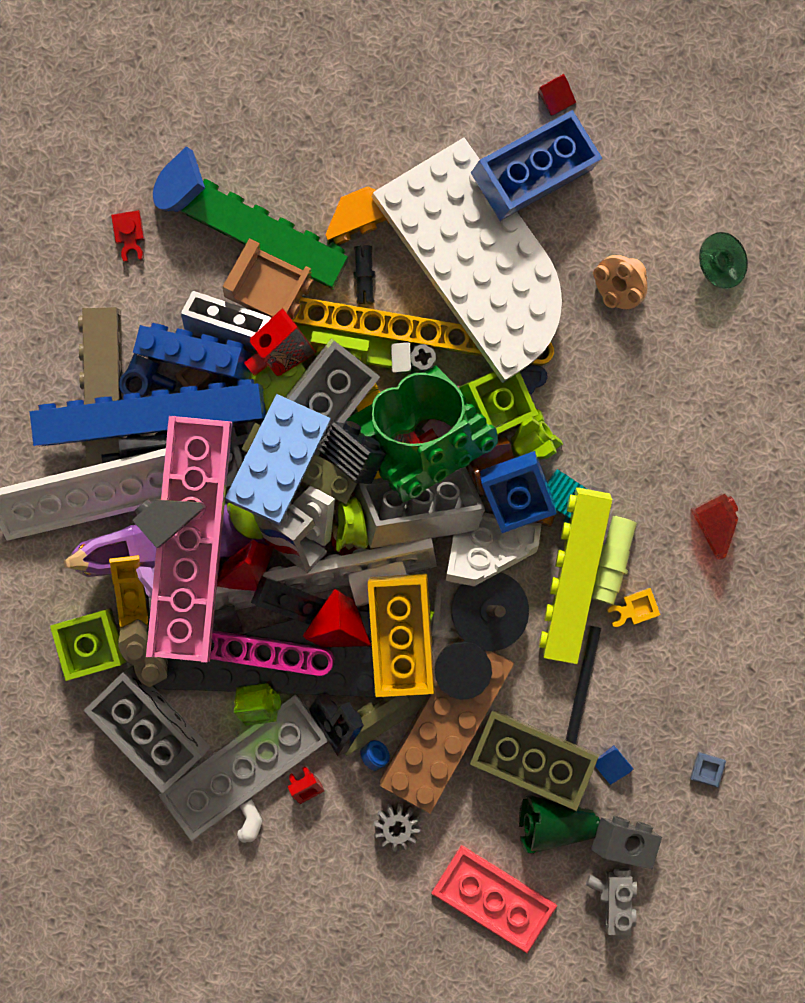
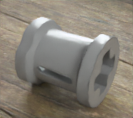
[411,344,436,373]

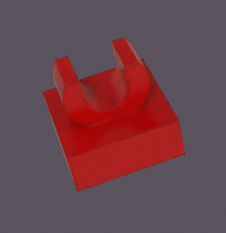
[287,766,325,804]

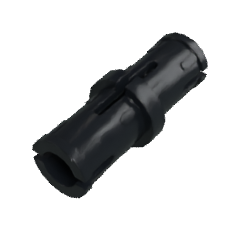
[353,245,376,304]

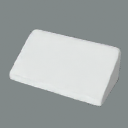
[348,561,408,607]

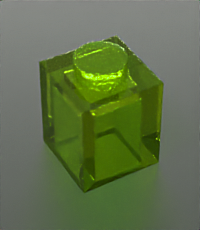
[234,683,281,726]

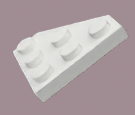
[446,512,541,586]

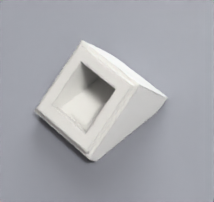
[391,343,411,374]

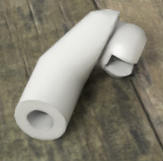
[237,799,262,843]

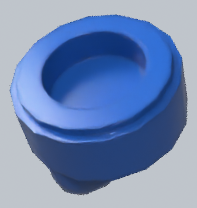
[360,740,390,771]

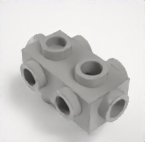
[586,867,637,940]

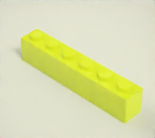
[539,487,612,664]

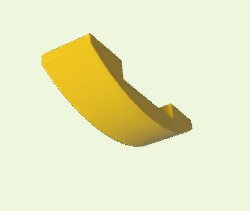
[109,555,149,628]

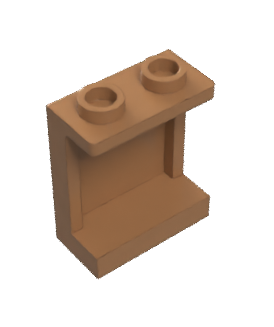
[223,238,314,320]

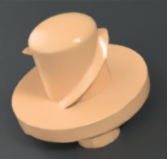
[593,255,647,309]

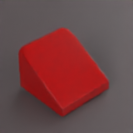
[538,74,576,117]

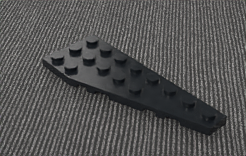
[153,610,375,697]

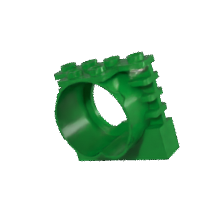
[344,365,498,502]

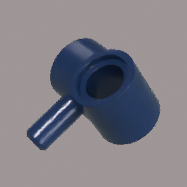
[119,353,177,398]

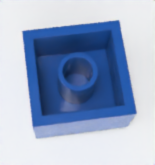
[481,451,557,533]

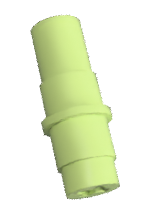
[591,516,637,605]

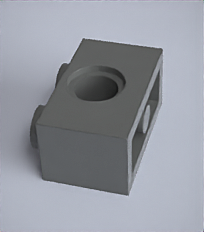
[591,816,662,870]

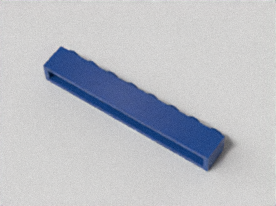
[29,379,266,447]

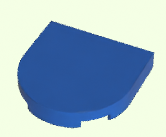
[153,147,205,212]

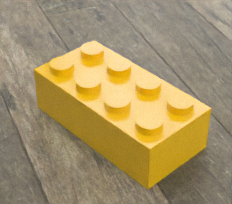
[368,574,435,697]

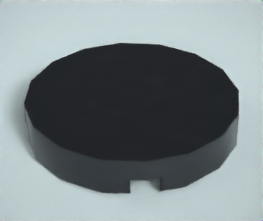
[434,641,492,700]

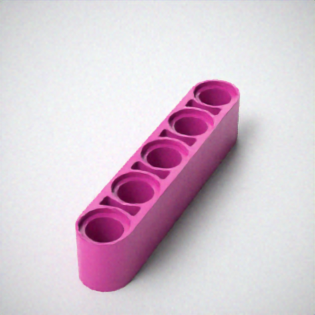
[210,630,335,676]

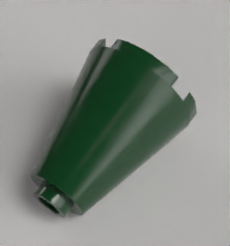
[519,796,600,854]

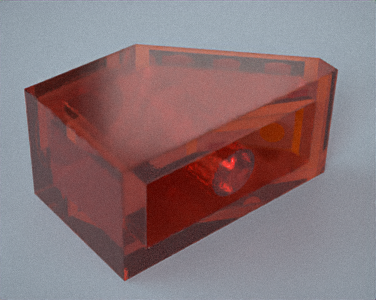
[691,493,738,560]

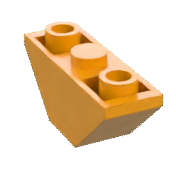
[325,186,390,245]

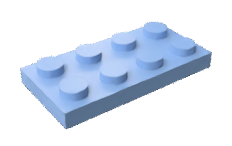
[225,394,331,526]

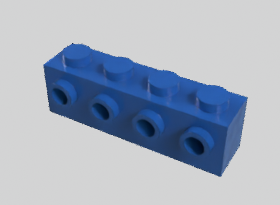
[133,323,254,380]

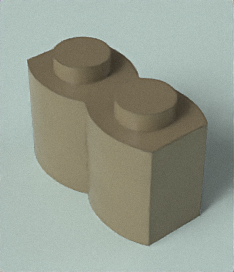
[118,619,168,688]

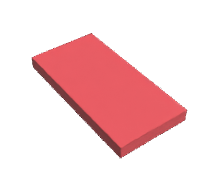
[431,845,557,954]

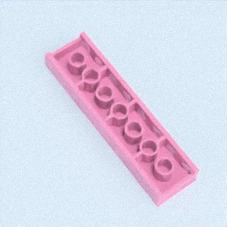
[146,416,232,662]

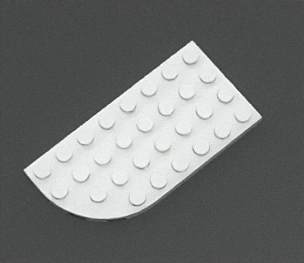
[371,138,562,383]

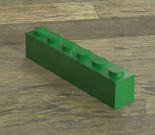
[180,179,349,290]

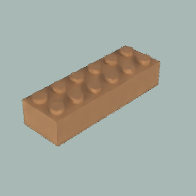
[380,637,514,814]

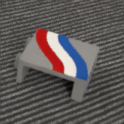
[252,504,327,573]

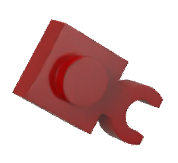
[111,210,145,263]

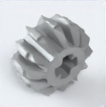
[373,802,421,852]

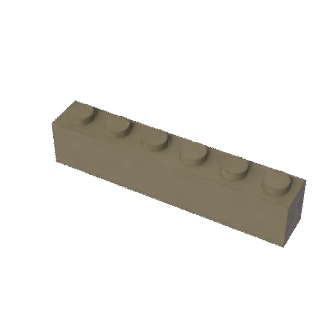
[78,307,124,468]

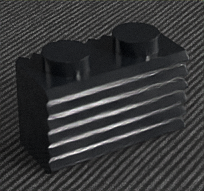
[319,421,386,484]

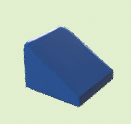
[595,745,634,785]

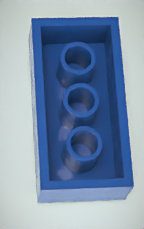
[470,110,603,221]

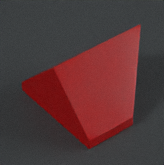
[217,540,274,591]
[303,589,371,647]

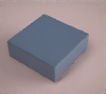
[690,752,726,788]

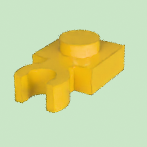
[606,588,660,627]

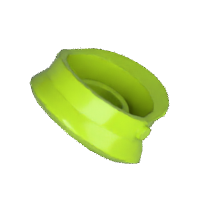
[336,497,369,552]

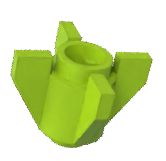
[511,409,563,459]

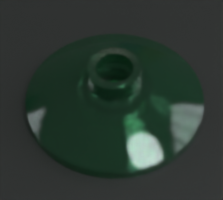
[699,232,748,289]

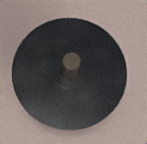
[451,572,529,651]

